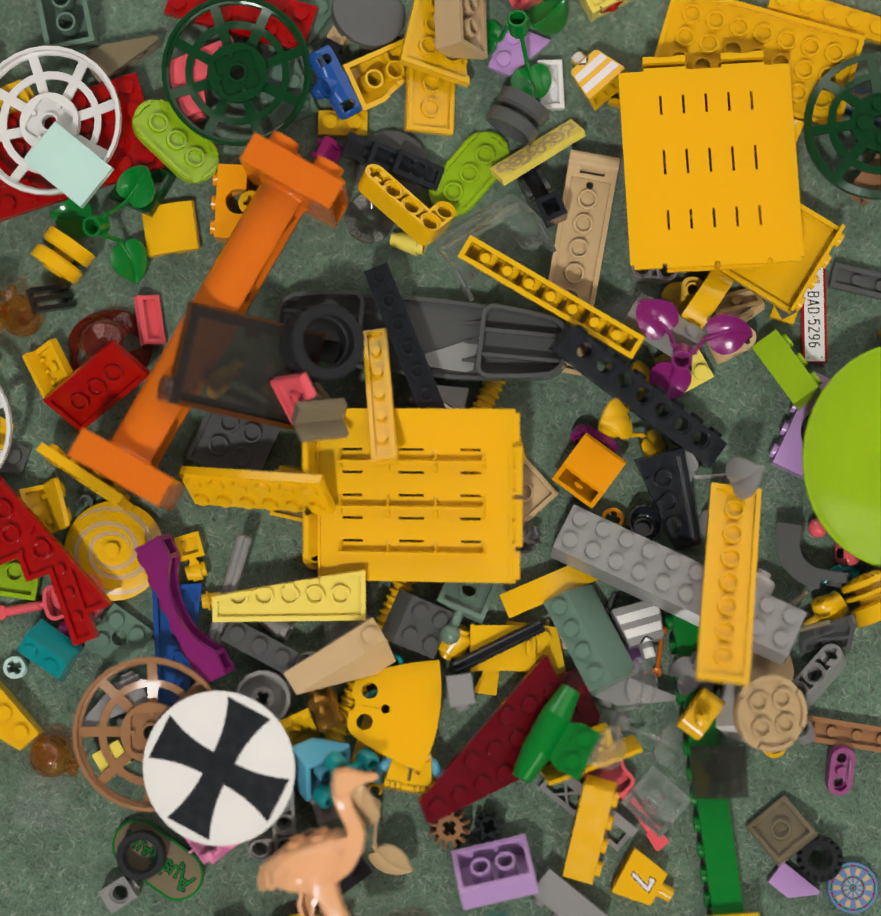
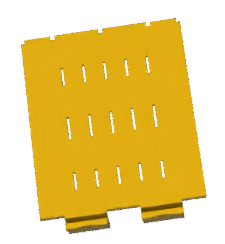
[618,51,804,273]
[302,408,523,583]

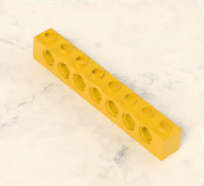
[457,235,645,360]

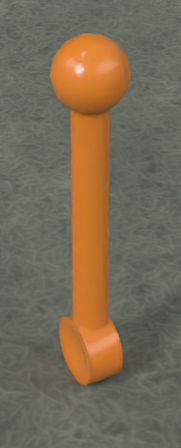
[652,625,668,677]

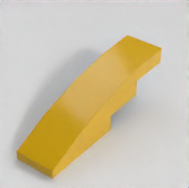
[499,566,598,618]

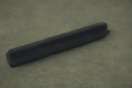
[451,619,545,674]

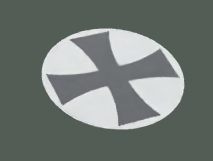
[143,691,295,846]

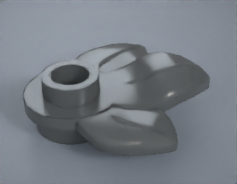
[668,650,715,696]

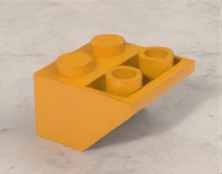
[552,432,627,509]

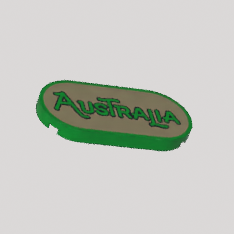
[112,819,204,901]

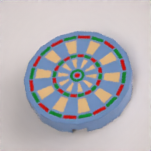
[826,861,878,913]

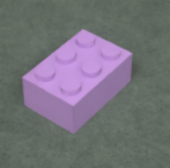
[451,834,539,910]

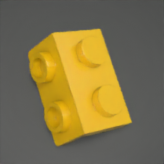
[22,338,73,399]

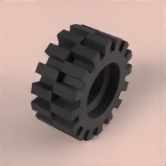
[797,835,843,883]

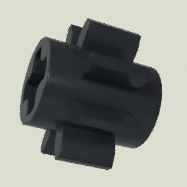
[473,809,504,841]

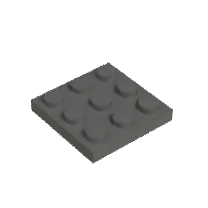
[185,393,282,471]

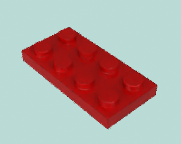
[43,339,150,432]

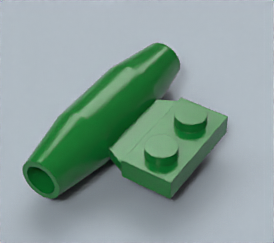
[512,684,604,784]

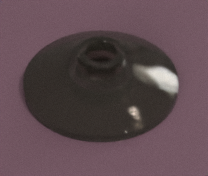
[345,195,394,244]

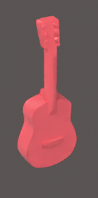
[0,574,105,621]
[582,741,669,851]

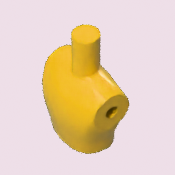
[802,590,849,626]

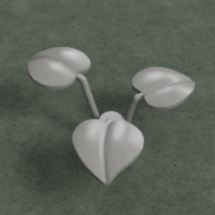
[667,445,764,540]

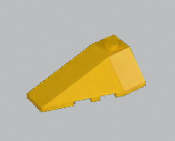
[341,39,406,112]

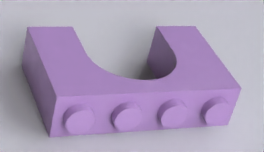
[768,372,831,480]

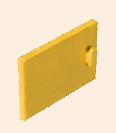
[470,624,536,672]

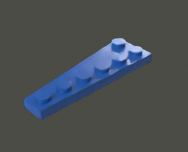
[152,583,203,707]

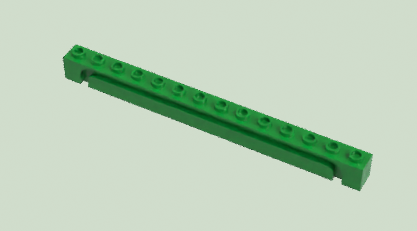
[665,613,744,915]

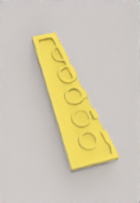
[212,569,366,622]

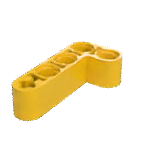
[357,164,456,246]

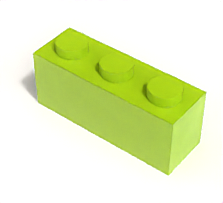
[752,329,822,411]

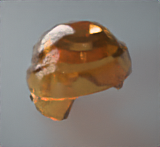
[0,285,43,337]
[29,734,80,778]

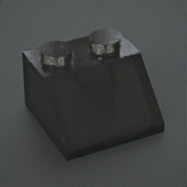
[689,743,749,799]

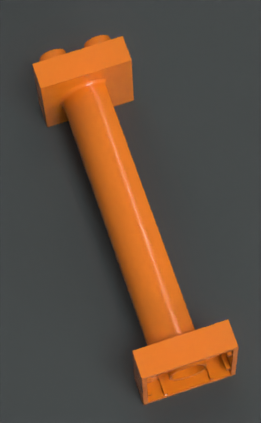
[67,131,349,511]

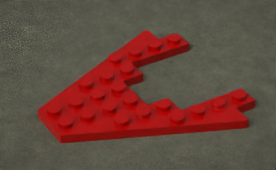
[0,475,113,646]

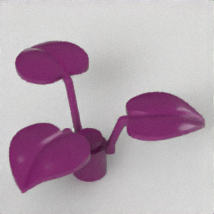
[636,299,752,406]

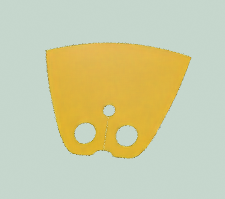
[347,660,441,772]

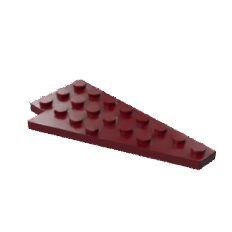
[417,655,603,824]

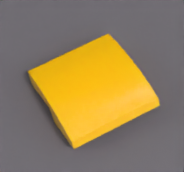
[142,200,200,258]

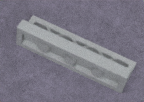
[539,778,638,852]

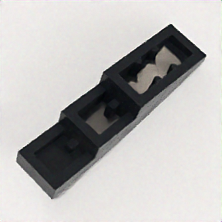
[340,131,445,191]

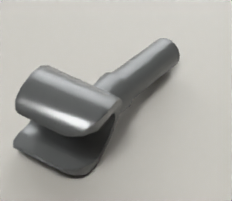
[78,486,95,507]
[604,593,618,618]

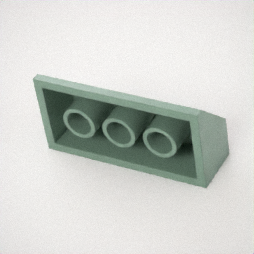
[543,584,639,696]

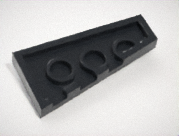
[634,447,701,550]

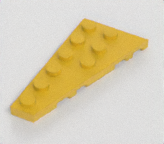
[398,0,470,87]

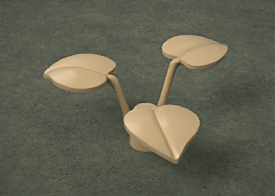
[301,784,414,875]

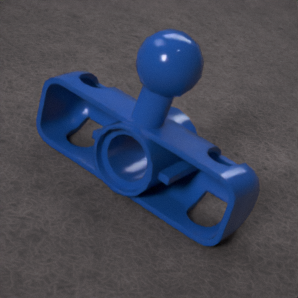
[308,45,362,120]

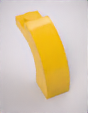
[680,268,734,329]

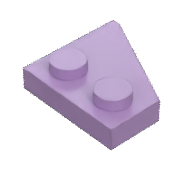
[488,30,550,78]

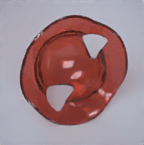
[68,309,152,372]

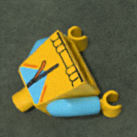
[368,753,442,795]

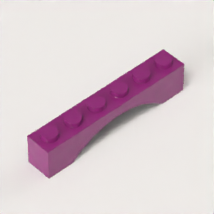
[135,533,235,683]

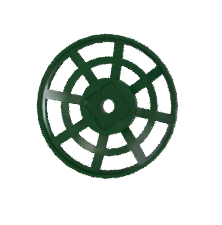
[161,0,312,146]
[803,53,881,200]

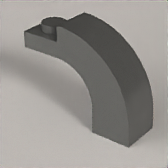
[775,521,850,589]

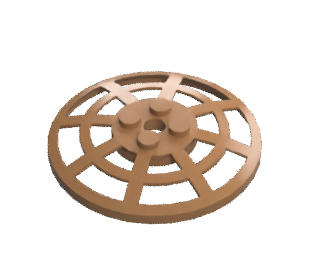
[72,657,214,812]

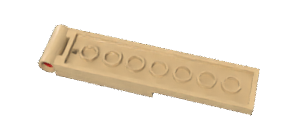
[542,149,620,376]

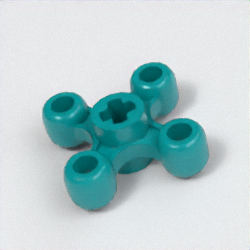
[313,748,380,809]

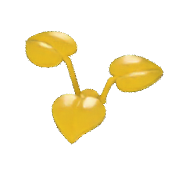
[598,359,666,456]

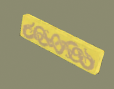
[490,119,586,186]

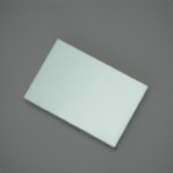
[23,122,114,208]

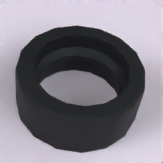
[116,830,167,881]

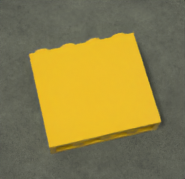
[714,203,845,315]

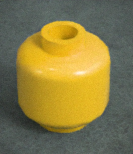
[438,623,470,661]

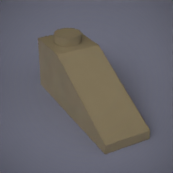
[85,35,162,84]

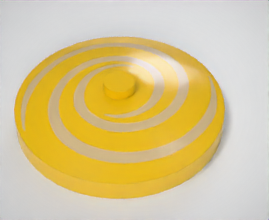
[64,501,163,601]

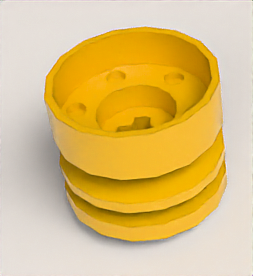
[840,569,881,628]

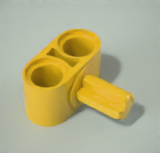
[676,687,725,741]

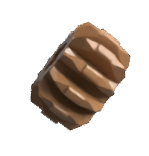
[428,810,470,849]

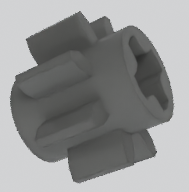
[516,522,541,553]

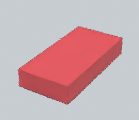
[133,295,166,346]

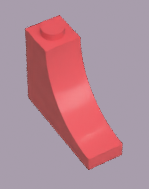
[170,36,234,124]

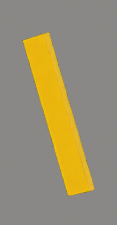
[362,328,398,466]

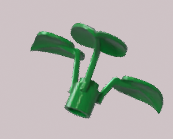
[486,0,567,100]
[50,165,155,284]

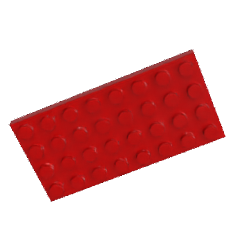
[0,72,166,222]

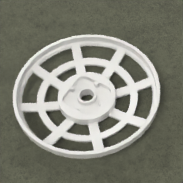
[0,46,122,196]

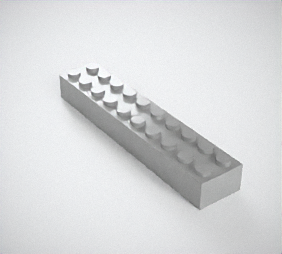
[550,505,807,665]

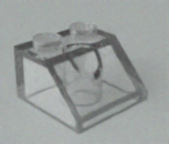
[621,765,692,838]

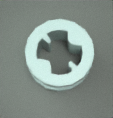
[3,656,28,679]

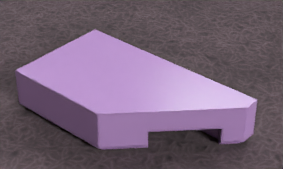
[767,863,821,898]

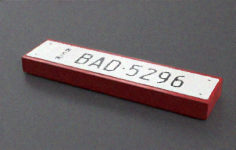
[800,267,827,364]

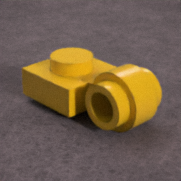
[174,531,208,582]

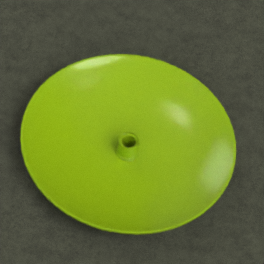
[802,346,881,567]

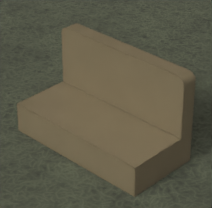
[291,398,349,442]

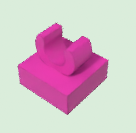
[311,136,343,164]

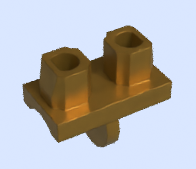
[307,686,346,733]

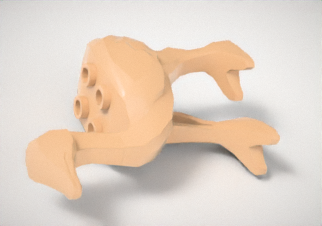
[257,767,379,916]

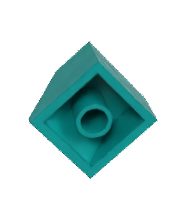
[17,619,83,683]

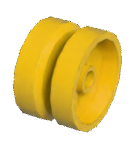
[30,225,96,286]

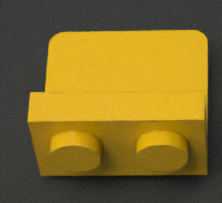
[17,477,72,534]

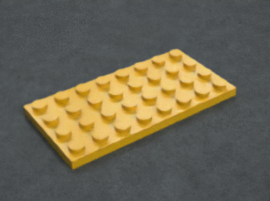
[654,0,866,126]

